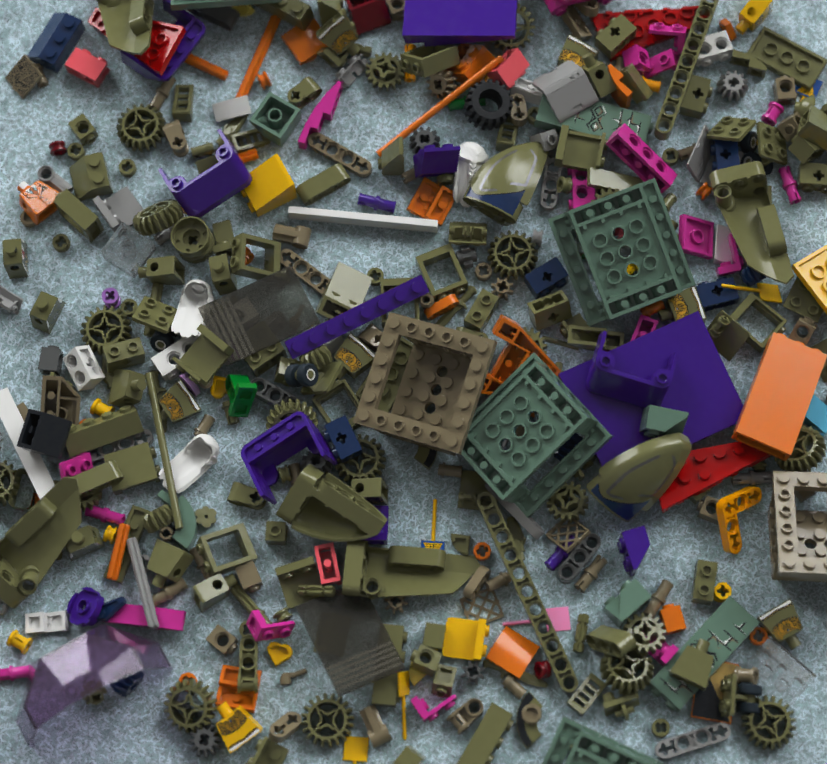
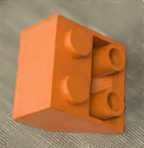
[447,43,495,88]

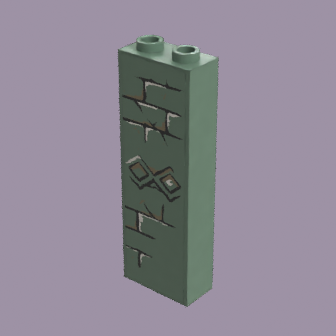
[534,94,654,145]
[649,596,760,712]

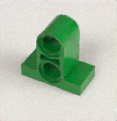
[225,374,258,417]

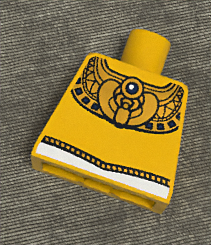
[735,0,773,35]
[216,701,263,754]

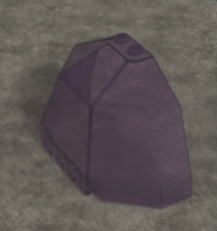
[16,624,173,748]

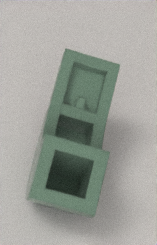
[157,489,198,552]

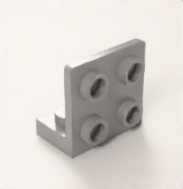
[92,186,143,236]

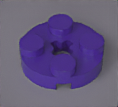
[67,587,105,627]

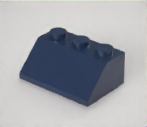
[27,13,86,74]

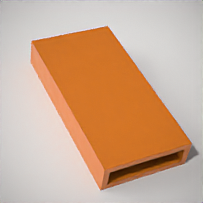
[731,332,827,461]

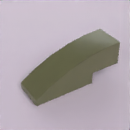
[567,325,624,352]

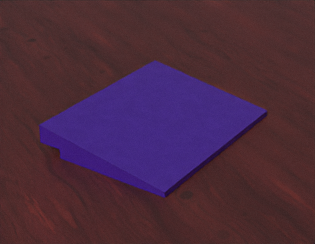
[402,0,518,47]
[558,311,743,467]

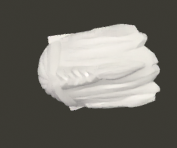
[453,142,489,207]
[171,279,214,339]
[158,434,220,493]

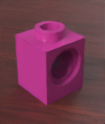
[622,44,651,75]

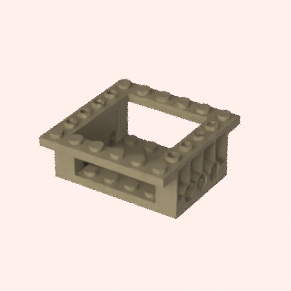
[353,312,497,456]
[768,471,827,582]

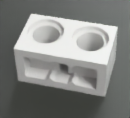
[689,30,733,67]
[63,345,105,391]

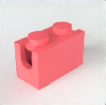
[64,47,110,88]
[486,48,530,90]
[314,542,342,586]

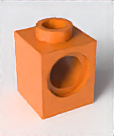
[659,603,686,636]

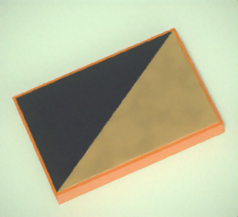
[690,662,739,724]

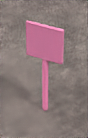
[503,606,571,632]

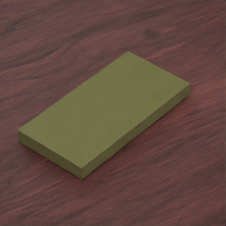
[746,26,827,92]
[355,337,413,412]

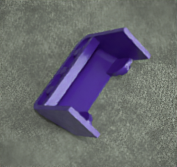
[121,0,206,82]
[158,129,252,218]
[586,331,679,408]
[241,411,338,505]

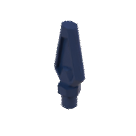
[88,596,126,626]

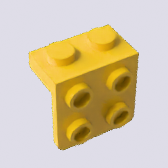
[442,617,490,662]

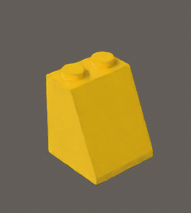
[240,153,297,217]

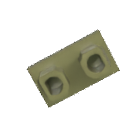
[603,691,640,721]

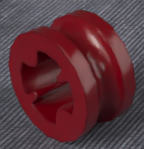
[49,140,67,156]
[534,660,551,679]

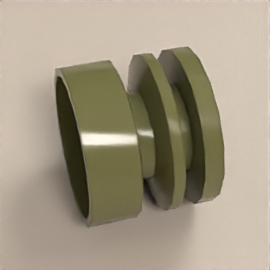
[170,216,216,264]

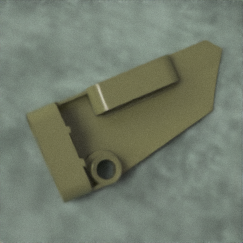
[97,0,154,55]
[709,161,794,285]
[0,476,82,608]
[342,540,481,600]

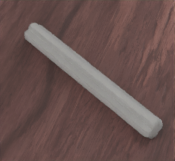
[126,537,159,629]

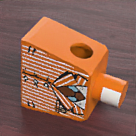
[17,181,60,225]

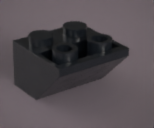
[17,409,72,459]

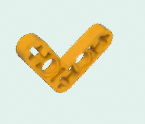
[716,486,762,554]

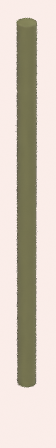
[145,372,183,530]

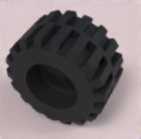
[464,79,513,131]

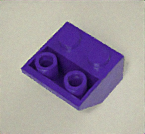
[413,144,460,178]
[617,526,650,577]

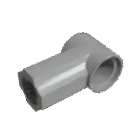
[37,165,74,192]

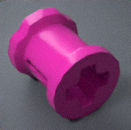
[761,101,784,126]

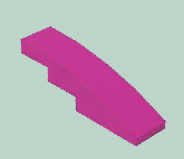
[298,81,343,150]
[103,604,186,631]

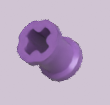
[102,288,121,309]

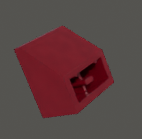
[344,0,392,36]

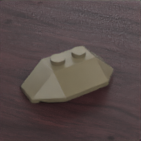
[40,375,81,425]

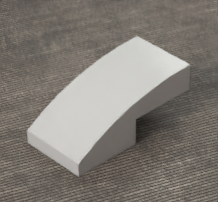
[212,95,252,123]
[25,611,68,634]

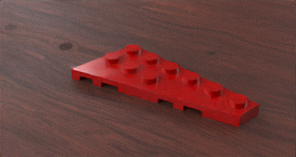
[589,6,708,62]
[88,7,186,76]
[659,441,770,514]

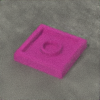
[679,214,714,259]

